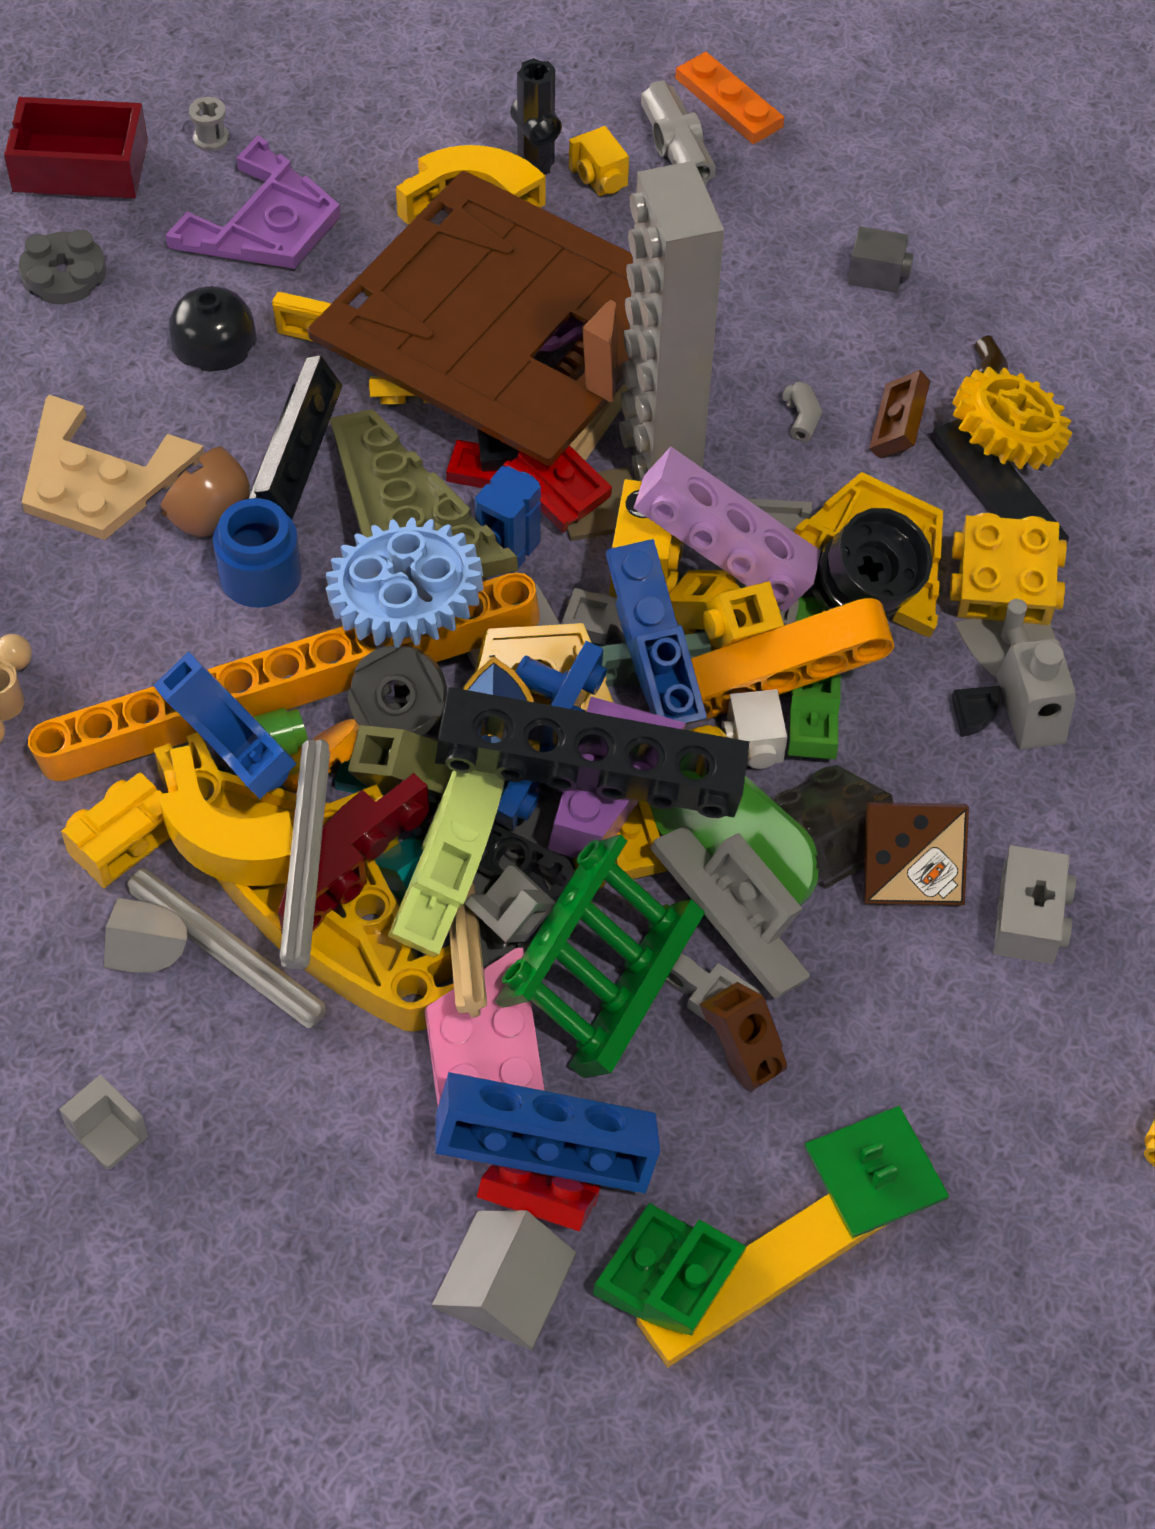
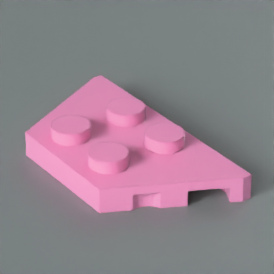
[425,947,544,1106]

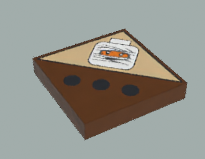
[863,802,969,905]

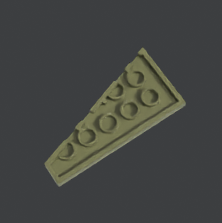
[330,409,519,578]

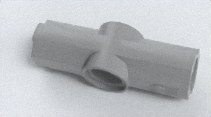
[641,80,716,186]

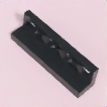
[249,355,343,520]

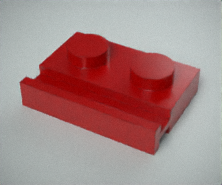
[503,445,612,533]
[477,1164,602,1232]

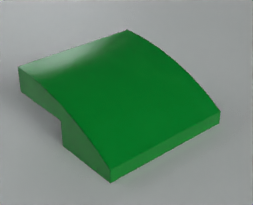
[593,1202,747,1336]

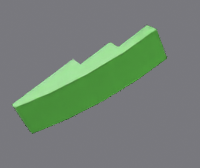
[788,596,841,759]

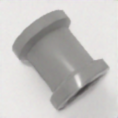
[189,97,229,151]

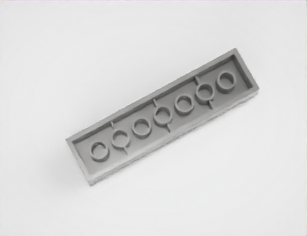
[619,161,724,481]

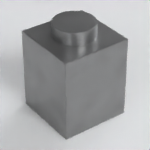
[848,226,914,293]

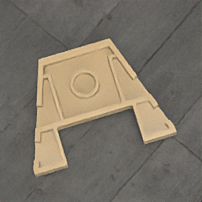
[22,395,204,540]

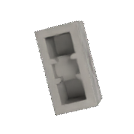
[993,845,1076,964]

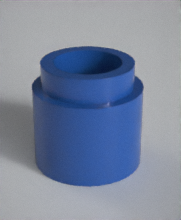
[213,498,302,608]

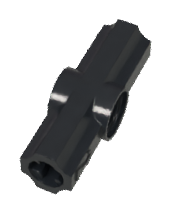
[510,58,562,175]

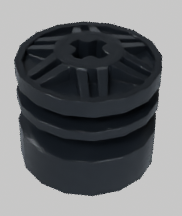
[812,508,933,620]

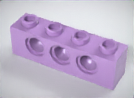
[634,447,821,612]

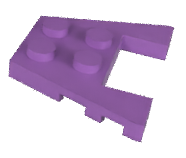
[165,135,340,269]

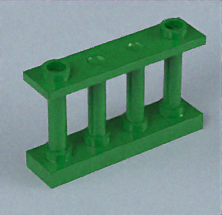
[495,834,705,1078]

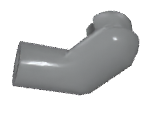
[783,381,823,443]

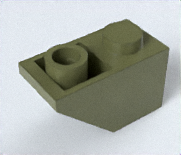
[348,725,453,798]

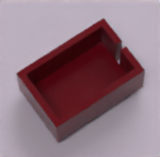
[4,97,148,198]

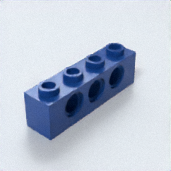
[435,1072,660,1194]

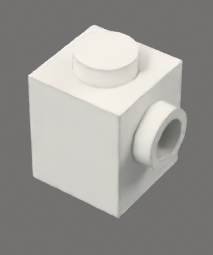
[722,689,787,769]

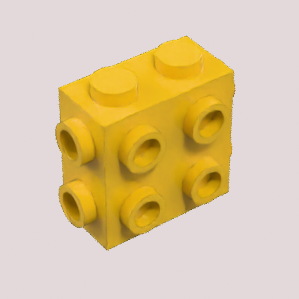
[949,513,1067,625]

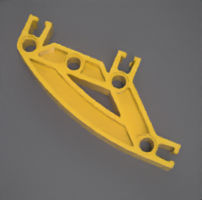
[153,732,454,1032]

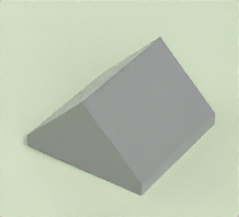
[432,1210,576,1351]

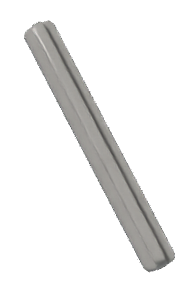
[280,739,330,970]
[127,868,326,1028]

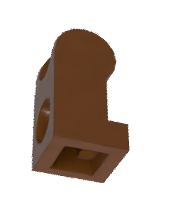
[699,982,787,1092]

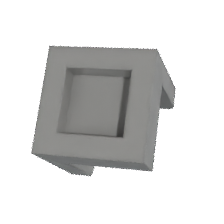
[465,866,556,943]
[59,1074,149,1170]

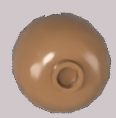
[160,446,250,538]

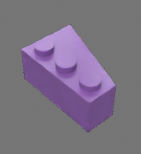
[548,697,686,858]

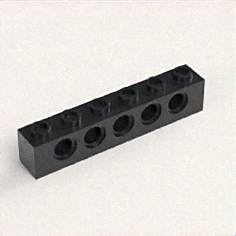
[435,687,750,818]

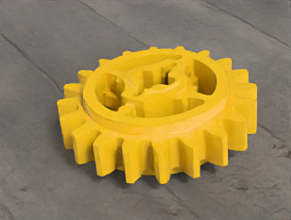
[952,367,1072,470]

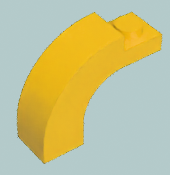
[396,145,546,225]
[159,745,293,886]

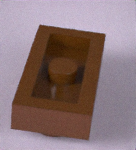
[869,370,931,458]

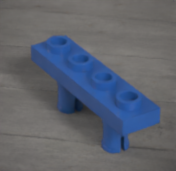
[495,641,607,831]

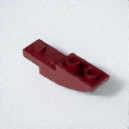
[278,773,429,933]

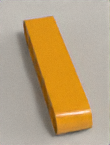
[691,598,894,723]

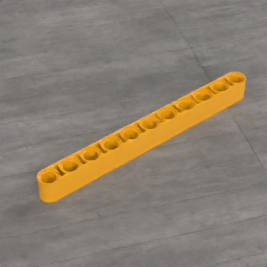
[28,572,540,781]

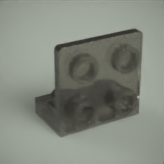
[773,765,894,889]

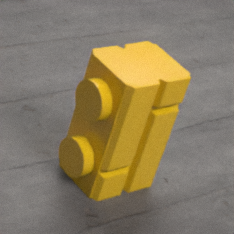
[61,772,170,888]

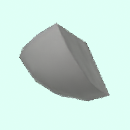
[104,898,187,973]

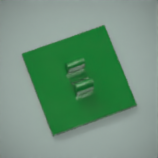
[804,1105,949,1239]

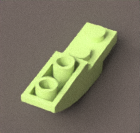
[388,771,505,958]

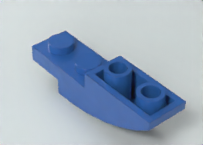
[606,539,707,724]

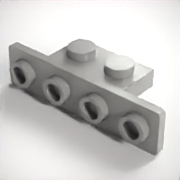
[650,826,810,998]

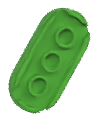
[650,771,819,906]

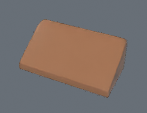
[583,300,619,402]

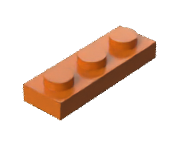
[675,51,784,144]

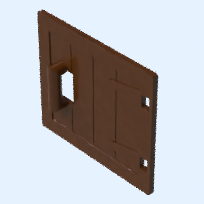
[307,171,633,466]

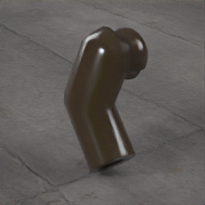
[970,335,1008,376]

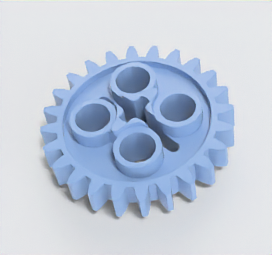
[326,518,484,648]

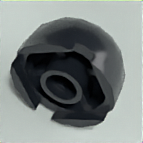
[169,286,257,372]

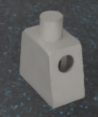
[996,638,1076,750]

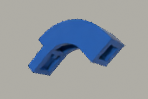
[153,651,297,799]

